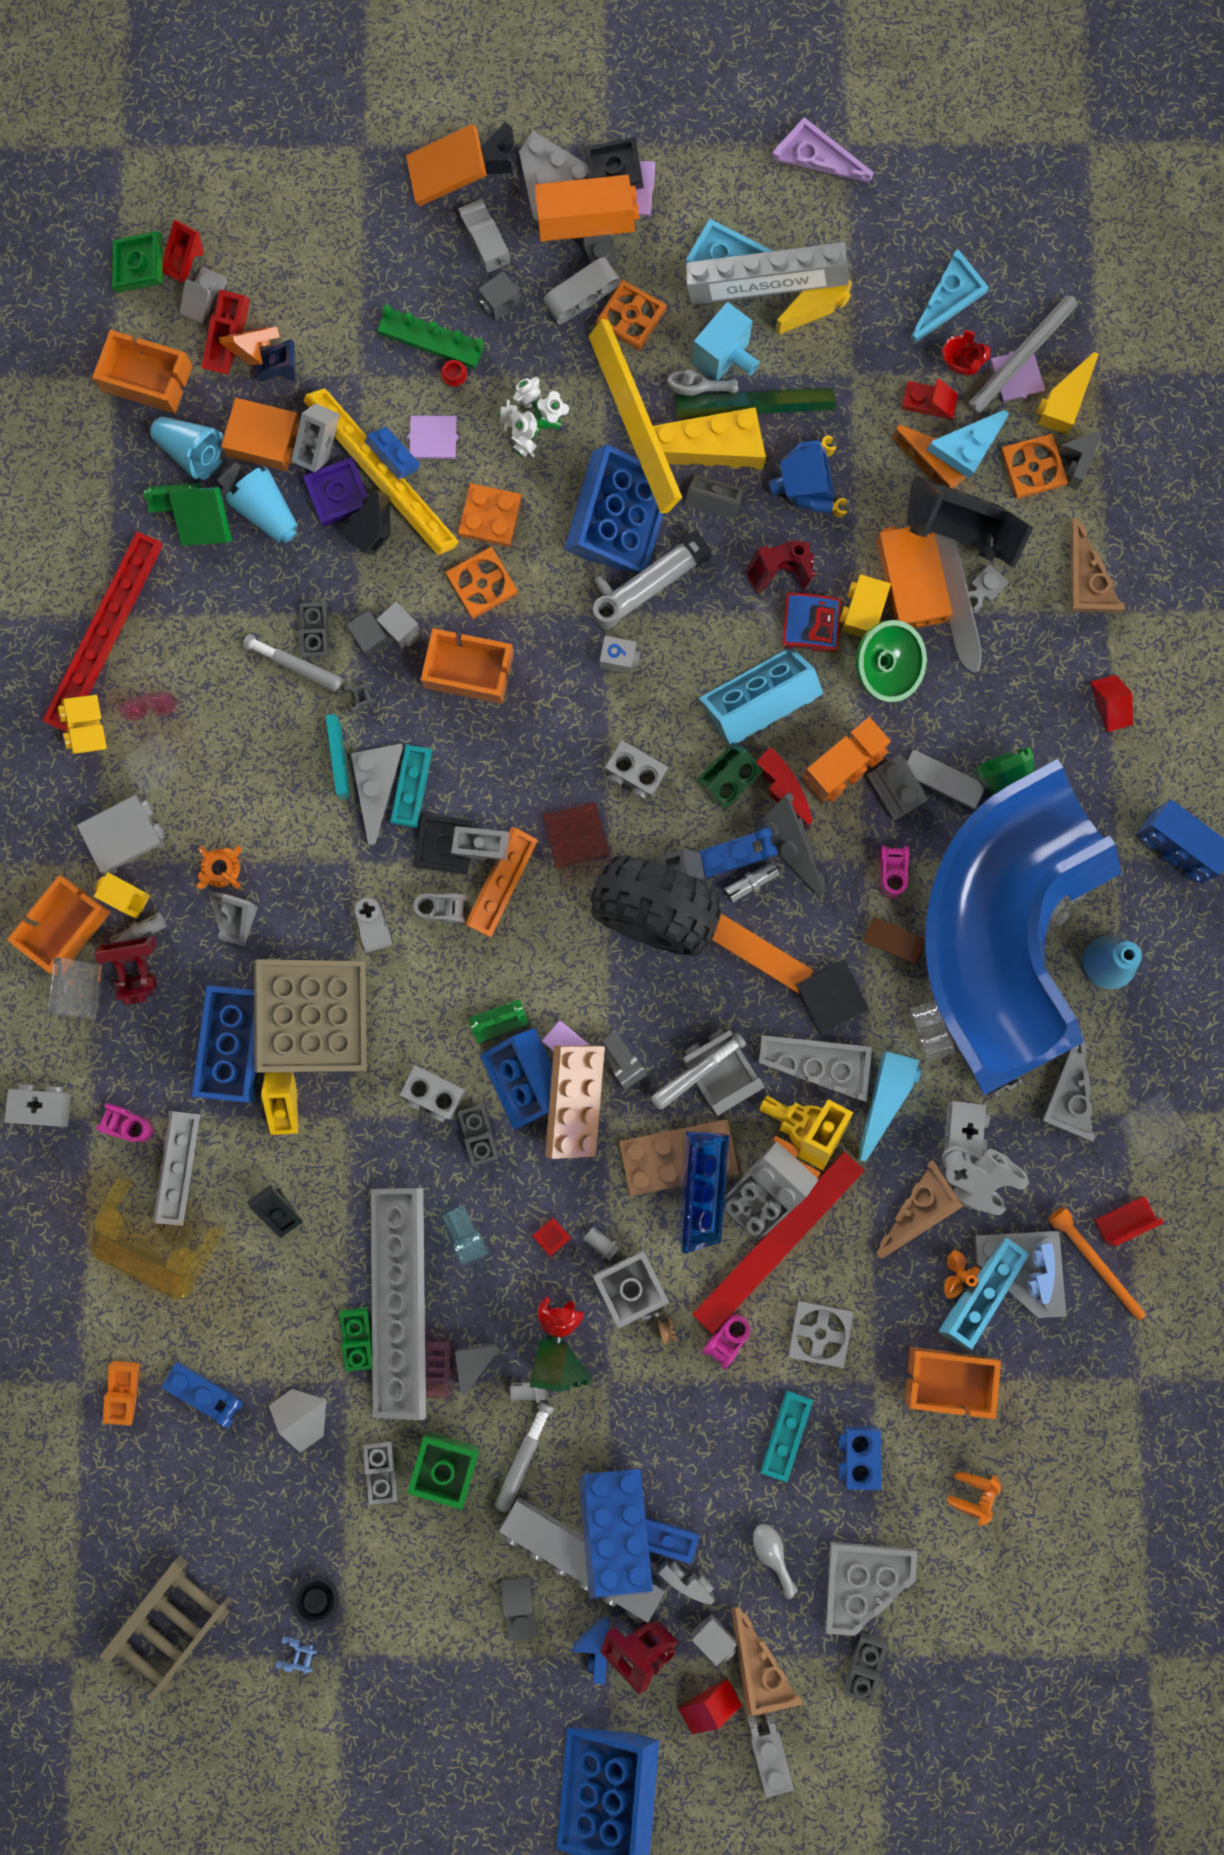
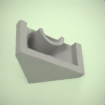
[208,891,258,947]
[269,1388,326,1453]

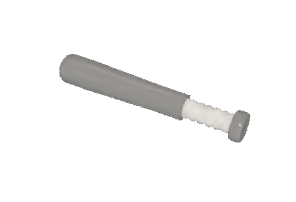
[243,634,343,692]
[651,1032,746,1110]
[494,1401,554,1513]

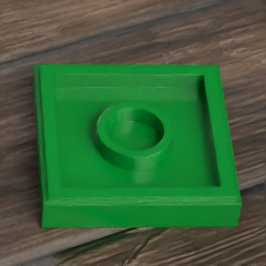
[112,231,163,293]
[169,487,232,546]

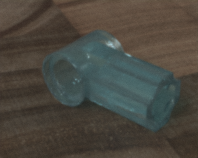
[442,1205,489,1266]

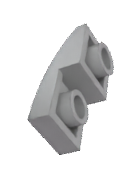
[363,1442,399,1505]
[658,1559,715,1605]

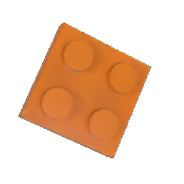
[458,483,522,547]

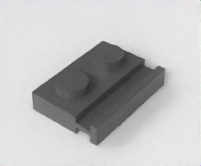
[867,754,930,821]

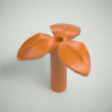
[944,1250,981,1299]

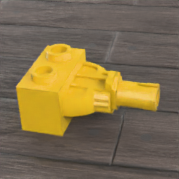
[759,1095,853,1170]

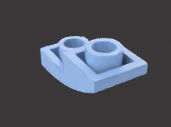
[1028,1242,1055,1304]

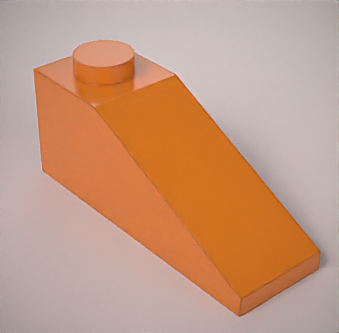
[892,425,966,488]

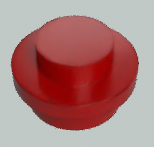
[441,360,467,387]

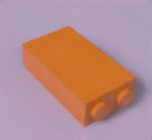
[535,175,639,241]
[876,526,953,628]

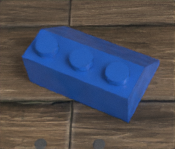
[479,1028,552,1130]

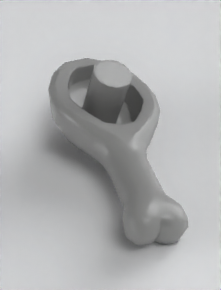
[667,369,739,396]
[753,1524,798,1599]

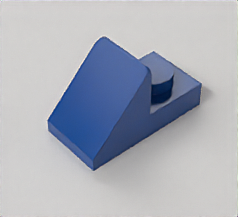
[572,1617,609,1685]

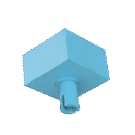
[692,302,760,380]

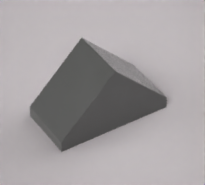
[455,1343,501,1396]

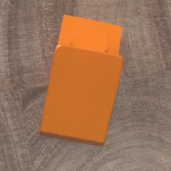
[219,327,280,365]

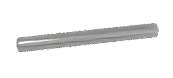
[968,295,1078,413]

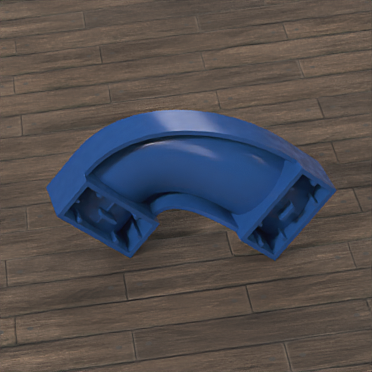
[925,759,1121,1095]

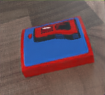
[783,593,842,652]

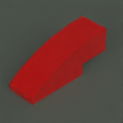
[201,289,251,375]
[756,747,813,829]

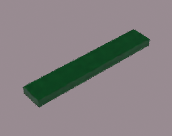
[675,388,836,418]

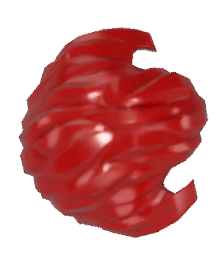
[942,330,991,376]
[538,1297,584,1338]

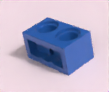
[838,1426,882,1490]

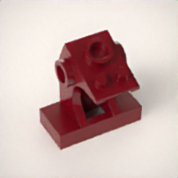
[744,540,816,594]
[95,935,157,1005]
[600,1621,678,1695]

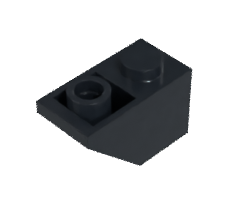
[342,491,391,555]

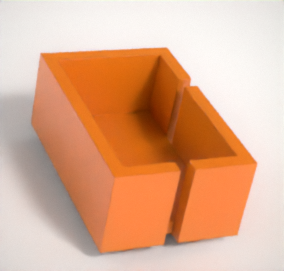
[92,330,193,414]
[421,628,514,704]
[801,717,891,804]
[7,875,111,977]
[904,1347,1001,1419]

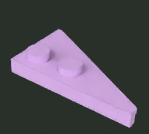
[771,117,874,183]

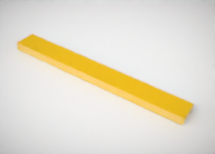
[588,319,682,513]
[303,388,459,555]

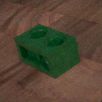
[695,743,763,810]

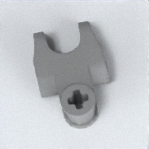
[942,1146,1029,1215]

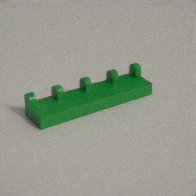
[377,304,485,370]

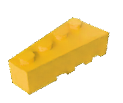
[653,408,766,469]

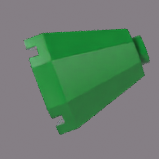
[974,747,1034,796]

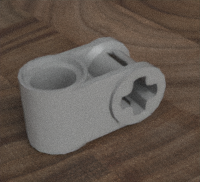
[413,894,467,924]
[355,898,393,953]

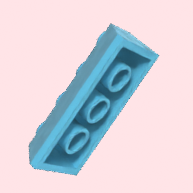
[699,648,823,745]

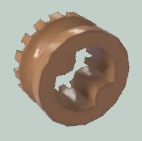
[657,1317,677,1345]

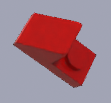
[162,220,204,283]
[901,378,958,420]

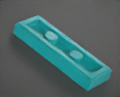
[325,714,351,799]
[390,744,433,829]
[760,1390,813,1483]

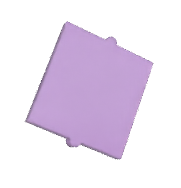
[991,351,1045,402]
[407,416,459,459]

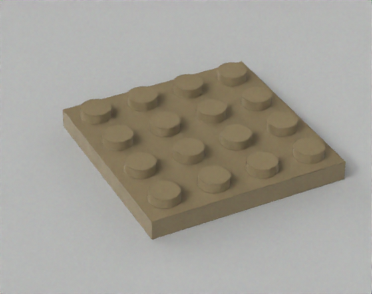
[254,960,367,1073]

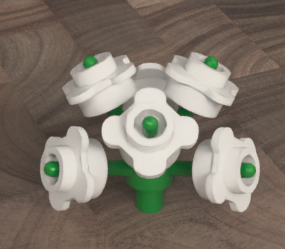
[498,377,569,458]

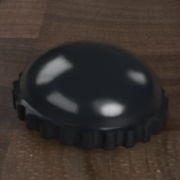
[291,1575,340,1627]

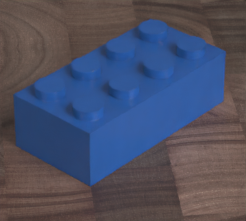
[192,986,258,1103]
[579,1469,653,1599]

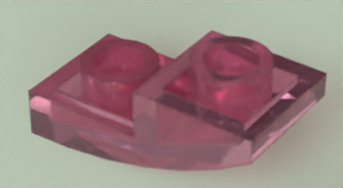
[116,692,180,722]

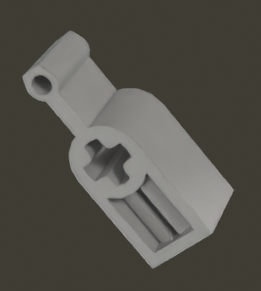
[458,198,510,273]

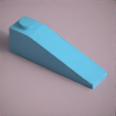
[857,1052,921,1162]
[938,1238,1029,1350]

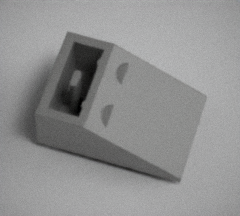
[718,1141,819,1241]

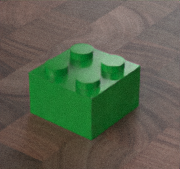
[407,1431,481,1510]

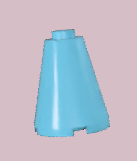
[150,416,224,480]
[225,466,298,543]
[1082,935,1142,989]

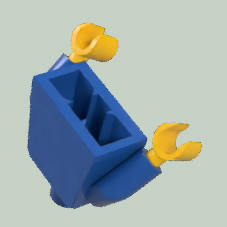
[769,435,847,517]

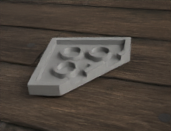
[519,131,589,226]
[974,1231,1066,1318]
[825,1542,917,1636]

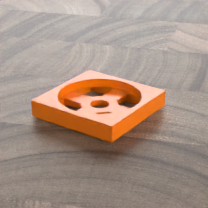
[595,280,667,351]
[1000,434,1068,499]
[445,547,518,620]

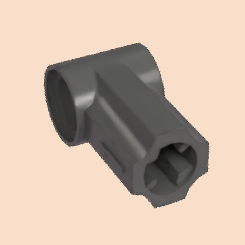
[597,1032,648,1090]

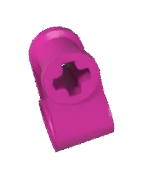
[879,845,910,899]
[95,1103,154,1142]
[701,1314,750,1370]

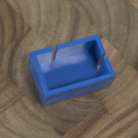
[1136,799,1224,884]

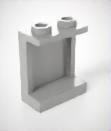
[77,795,166,875]
[682,1029,765,1116]

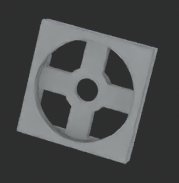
[788,1300,854,1368]

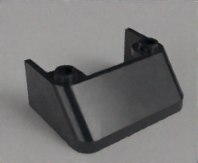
[906,475,1034,568]

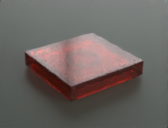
[543,802,609,869]

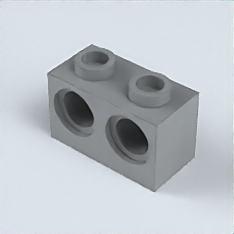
[605,740,669,800]
[400,1065,467,1122]

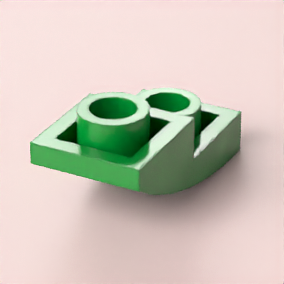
[339,1307,372,1372]

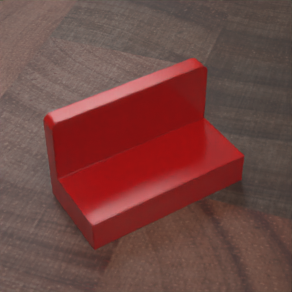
[1093,1196,1164,1247]

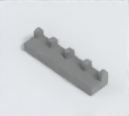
[152,1111,200,1226]

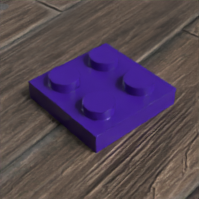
[303,457,368,527]

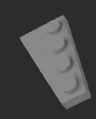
[758,1035,872,1102]

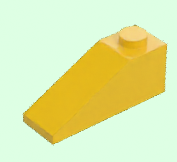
[775,280,852,334]
[1036,352,1099,435]

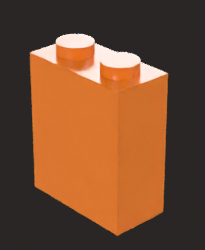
[221,398,300,472]

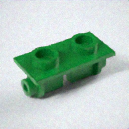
[144,483,201,513]
[468,999,529,1044]

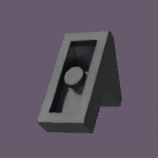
[481,122,514,175]
[247,1185,303,1239]

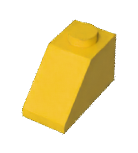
[261,1072,298,1135]

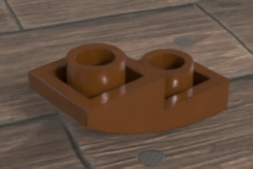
[863,917,925,965]

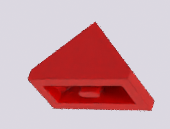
[1090,674,1133,733]
[678,1678,742,1734]

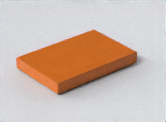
[406,124,487,206]

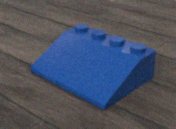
[564,444,664,574]
[557,1727,659,1855]

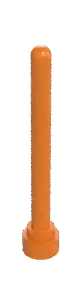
[1048,1206,1145,1320]

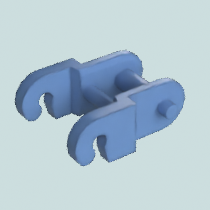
[275,1637,317,1674]

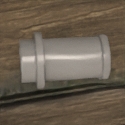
[583,1226,620,1261]
[510,1382,546,1403]

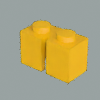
[839,574,891,638]
[58,695,107,755]
[94,872,151,919]

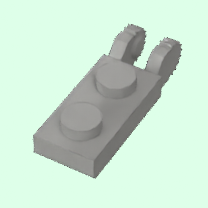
[747,1712,794,1798]

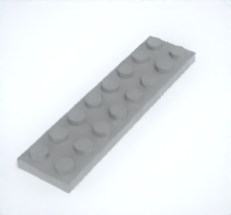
[371,1188,426,1420]

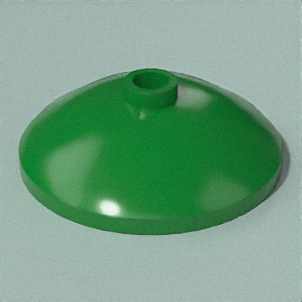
[856,620,927,702]

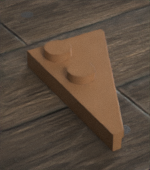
[1070,518,1125,613]
[876,1160,963,1259]
[731,1607,802,1716]

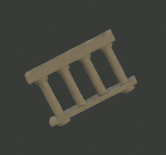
[99,1556,232,1702]

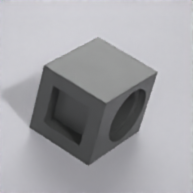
[478,271,521,321]
[347,611,389,658]
[660,849,705,881]

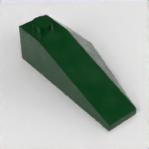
[530,1335,591,1392]

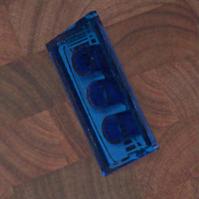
[678,1132,730,1253]

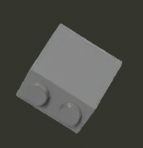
[593,1250,669,1329]

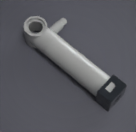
[593,530,712,629]

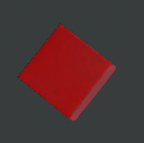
[532,1217,571,1257]

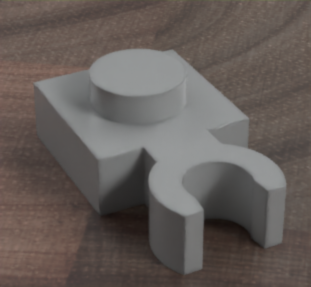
[968,564,1009,613]

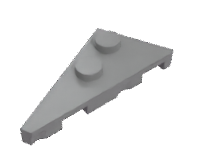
[351,743,404,846]
[1041,1033,1095,1142]

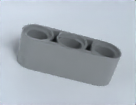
[543,257,620,324]

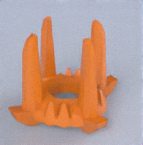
[196,845,242,890]
[947,1472,1001,1526]

